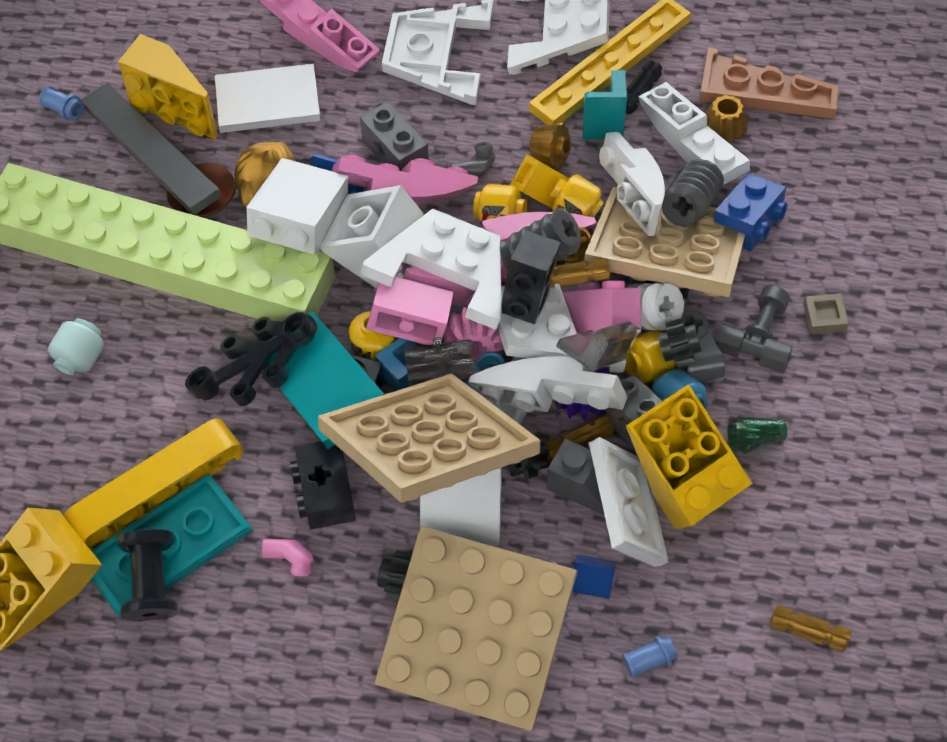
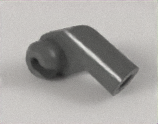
[451,142,495,177]

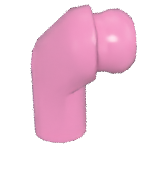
[262,539,314,576]

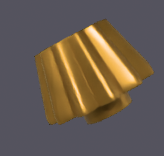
[705,95,748,143]
[529,122,571,170]

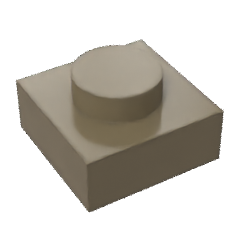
[803,293,849,335]

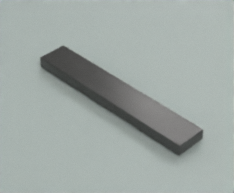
[80,83,222,215]

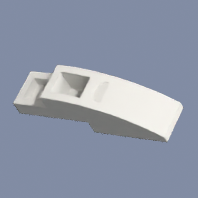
[639,82,750,185]
[599,132,665,236]
[468,356,627,412]

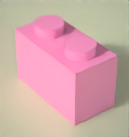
[366,277,454,348]
[563,281,641,335]

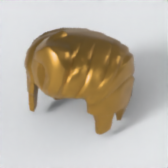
[234,142,296,206]

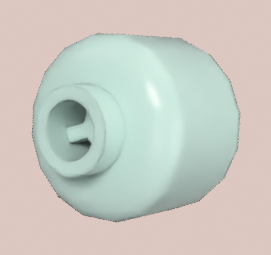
[48,318,104,375]

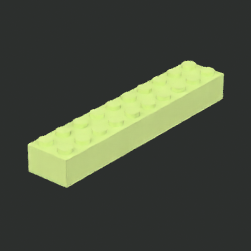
[0,163,335,322]

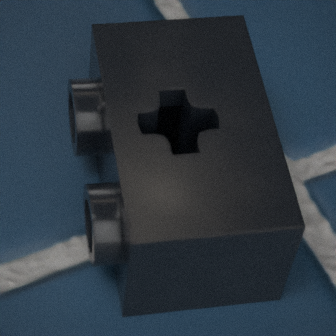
[290,441,356,530]

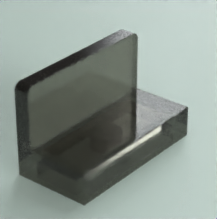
[556,321,641,371]

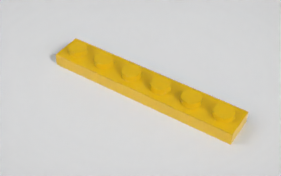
[529,0,691,125]

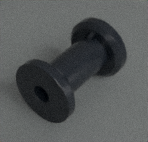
[117,529,178,621]

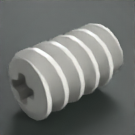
[625,283,684,330]

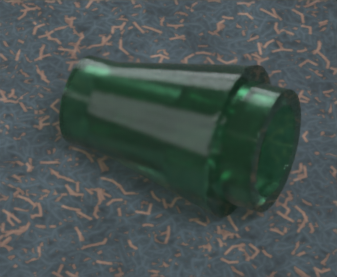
[727,416,787,454]

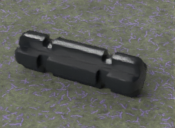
[626,60,662,115]

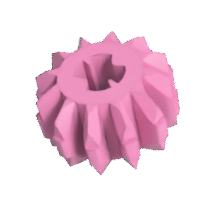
[444,306,504,367]

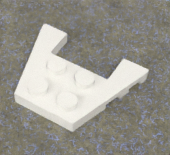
[382,0,494,105]
[507,0,610,74]
[360,209,501,330]
[497,262,626,373]

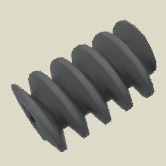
[662,159,724,227]
[500,208,581,270]

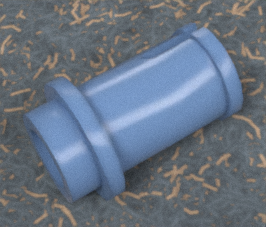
[39,86,84,120]
[622,635,678,678]

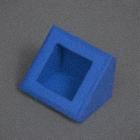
[572,555,616,599]

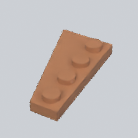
[699,47,839,119]

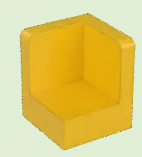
[510,154,569,209]

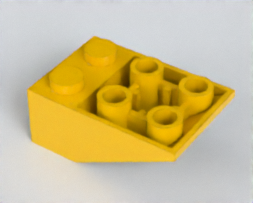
[118,34,218,139]
[626,384,753,529]
[0,507,102,651]

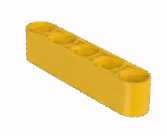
[64,418,244,550]

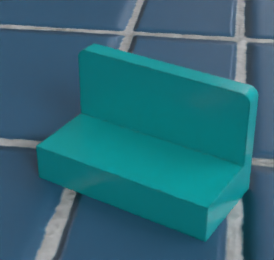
[582,70,627,140]

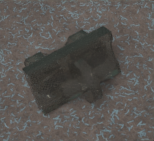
[404,337,476,386]

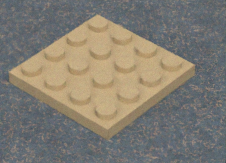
[584,187,745,297]
[318,373,540,503]
[374,526,578,731]

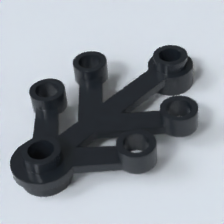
[185,312,317,406]

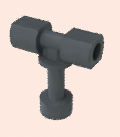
[715,285,793,373]

